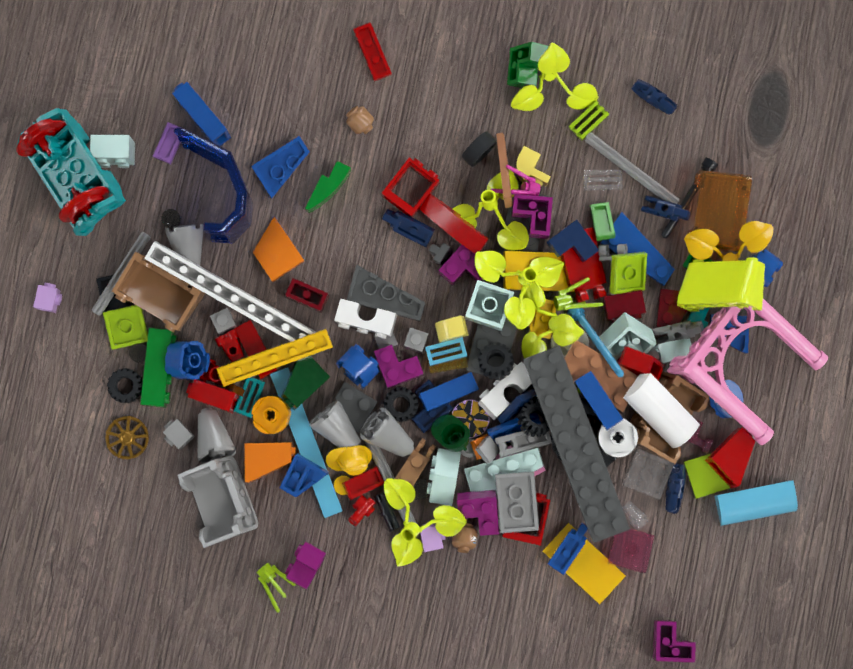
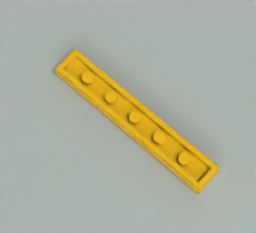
[217,329,333,387]

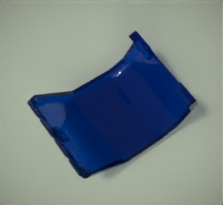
[174,127,253,244]

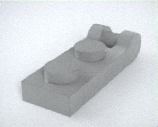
[495,430,551,458]

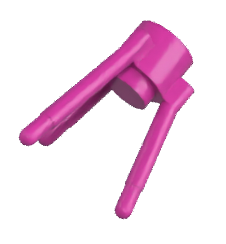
[490,165,540,196]

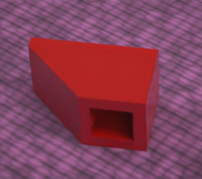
[618,346,665,381]

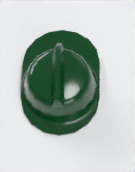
[431,414,470,452]

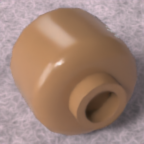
[346,106,374,134]
[451,523,478,553]

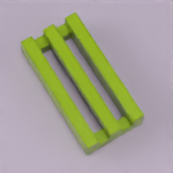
[569,101,609,141]

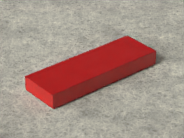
[353,22,392,82]
[234,320,278,379]

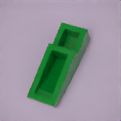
[305,161,352,213]

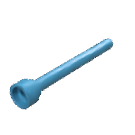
[568,308,624,377]

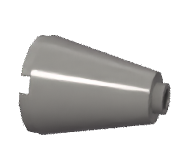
[165,223,204,266]
[309,400,361,448]
[360,407,414,457]
[197,408,236,463]

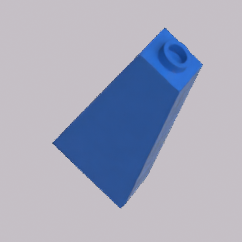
[172,82,231,149]

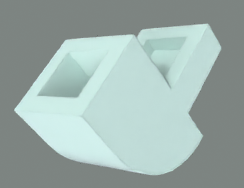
[647,338,691,364]

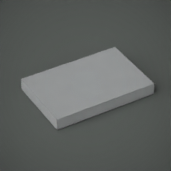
[495,472,539,533]

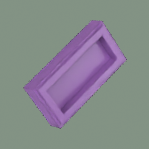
[153,122,186,165]

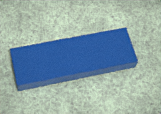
[575,371,623,431]
[419,372,479,412]

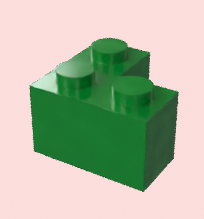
[507,42,549,89]

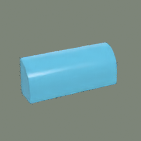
[714,480,798,526]

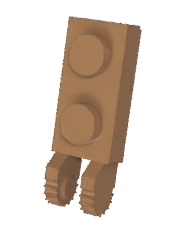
[395,438,436,486]

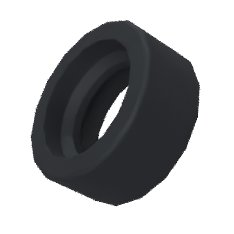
[462,131,497,167]

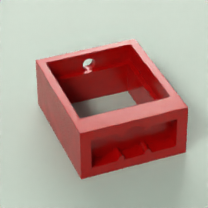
[381,157,440,218]
[502,493,550,546]

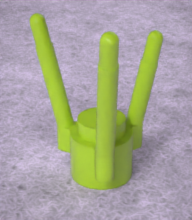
[554,277,604,311]
[257,563,296,612]

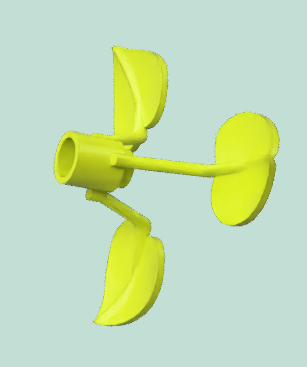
[511,42,599,111]
[453,170,529,250]
[474,251,564,330]
[520,281,584,359]
[384,478,466,566]

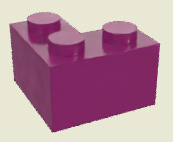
[512,194,553,239]
[438,245,483,286]
[374,345,424,389]
[457,490,499,536]
[285,542,326,591]
[653,620,696,663]

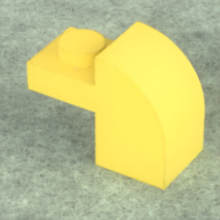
[516,146,551,187]
[435,316,469,343]

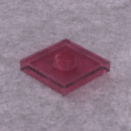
[608,529,655,574]

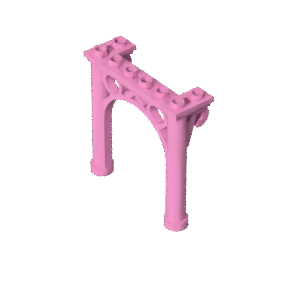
[667,299,828,445]

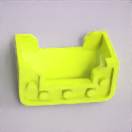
[677,257,765,312]

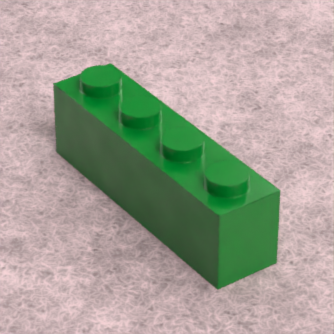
[140,328,177,408]

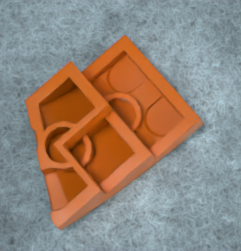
[253,217,304,282]

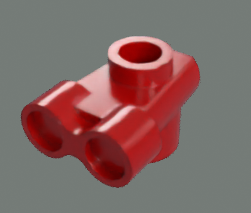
[215,329,244,363]
[199,359,223,386]
[348,495,375,527]

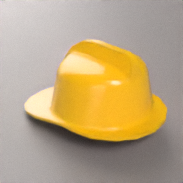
[326,445,372,476]

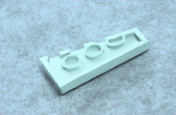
[464,448,544,492]

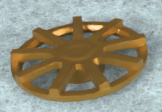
[105,416,149,459]

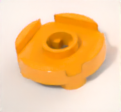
[252,396,291,434]

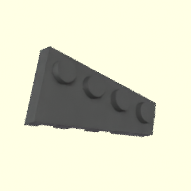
[347,265,425,322]

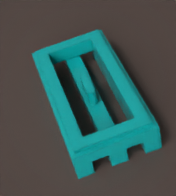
[234,377,265,418]

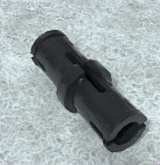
[374,492,401,532]

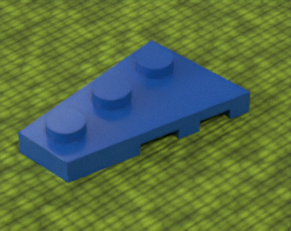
[251,136,309,198]

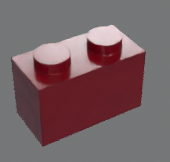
[285,278,329,313]
[602,290,646,324]

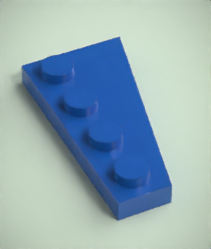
[600,212,675,286]

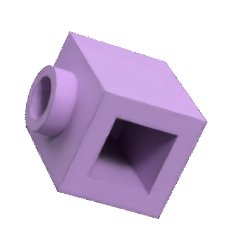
[33,283,62,313]
[420,523,446,552]

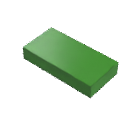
[590,202,616,241]

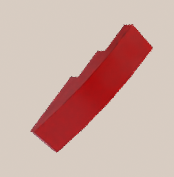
[419,193,489,254]

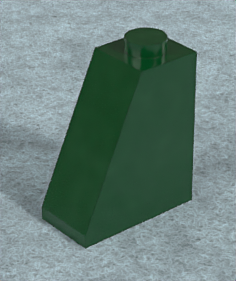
[281,356,330,411]

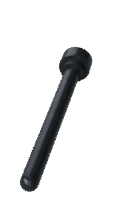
[662,157,718,239]

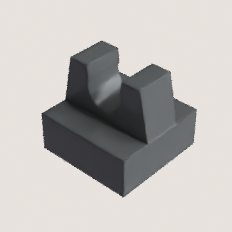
[429,243,453,267]

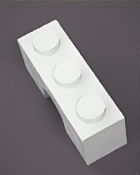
[334,298,397,339]
[478,361,532,420]

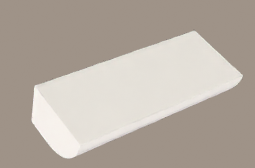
[623,373,700,448]

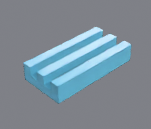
[425,337,467,366]

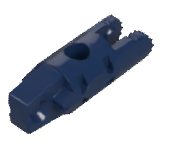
[632,79,677,115]
[641,195,691,221]
[665,463,685,514]

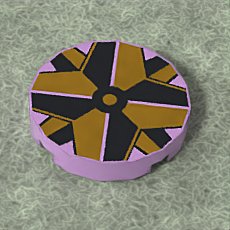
[452,400,489,438]

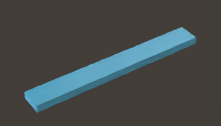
[270,367,343,518]

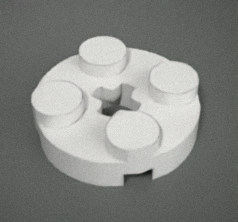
[598,419,638,457]

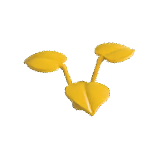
[684,221,773,261]

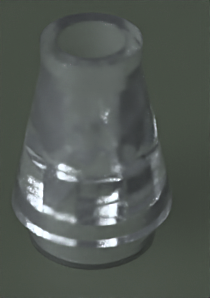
[622,501,649,531]

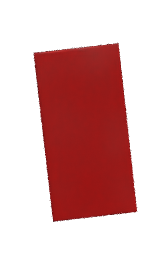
[342,466,384,500]

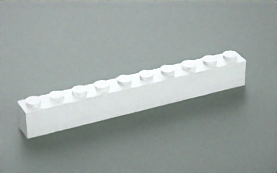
[144,241,316,355]

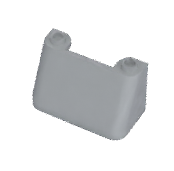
[178,456,258,548]

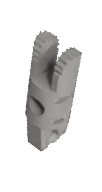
[653,321,704,344]

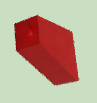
[186,379,239,414]
[705,427,755,488]

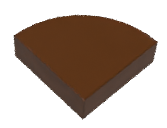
[225,384,245,397]

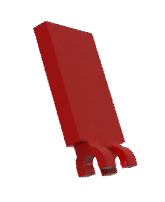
[561,227,607,303]

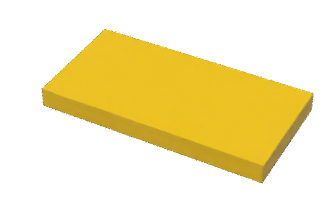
[503,251,575,292]
[542,523,626,604]

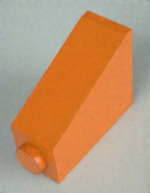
[244,442,296,483]

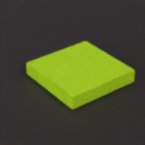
[610,252,647,294]
[103,305,148,350]
[683,453,730,499]

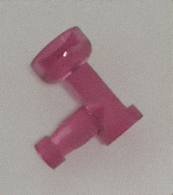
[686,420,713,454]

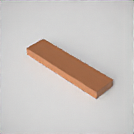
[496,133,513,208]

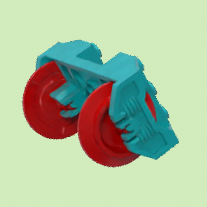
[16,108,126,236]

